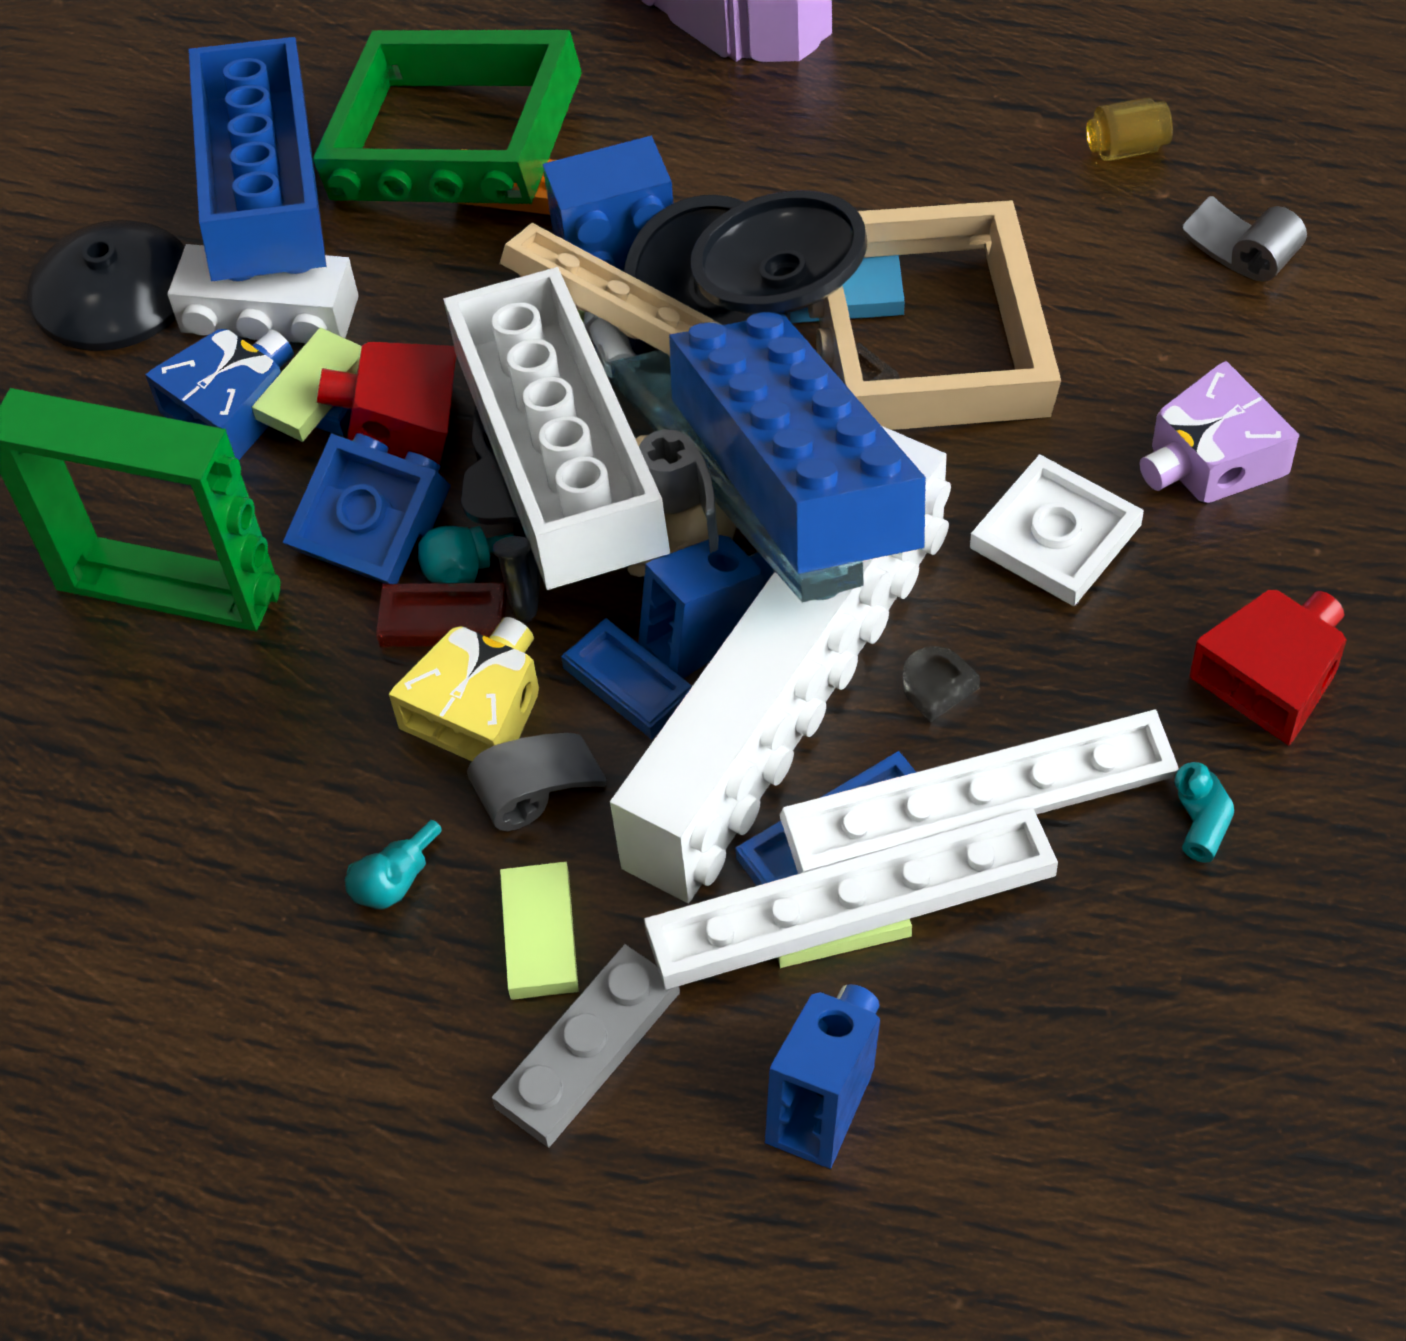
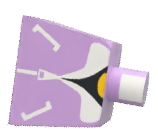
[1140,361,1299,503]

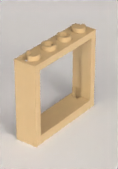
[808,200,1061,430]

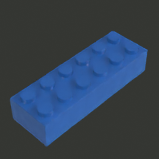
[189,37,327,281]
[669,312,926,574]

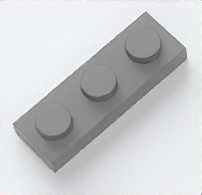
[492,944,680,1148]

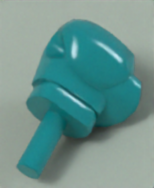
[418,526,514,592]
[345,820,442,909]

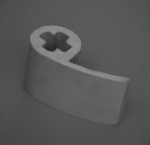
[1183,196,1307,282]
[639,430,718,553]
[467,733,606,831]

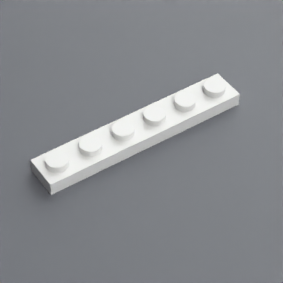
[780,709,1179,874]
[644,807,1058,990]

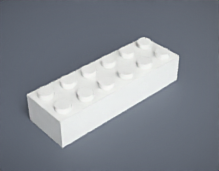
[443,267,670,590]

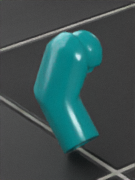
[1174,762,1234,863]

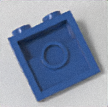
[282,433,451,588]

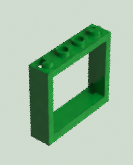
[313,30,582,204]
[0,388,281,632]

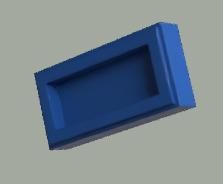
[561,618,692,740]

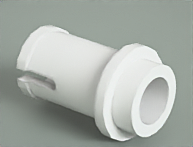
[583,312,638,378]

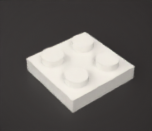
[970,454,1144,606]

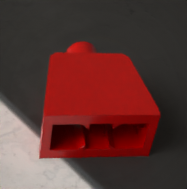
[316,342,456,465]
[1189,590,1347,746]

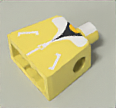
[389,617,539,761]

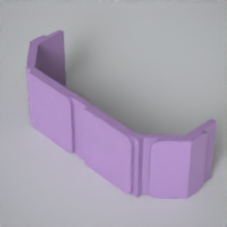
[641,0,832,62]

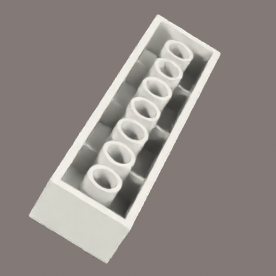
[610,426,951,904]

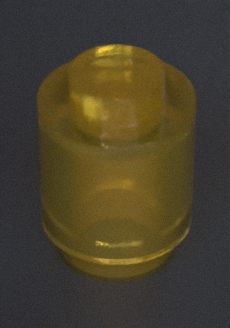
[1086,97,1173,162]

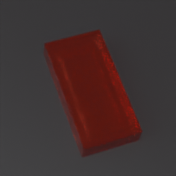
[376,583,507,647]

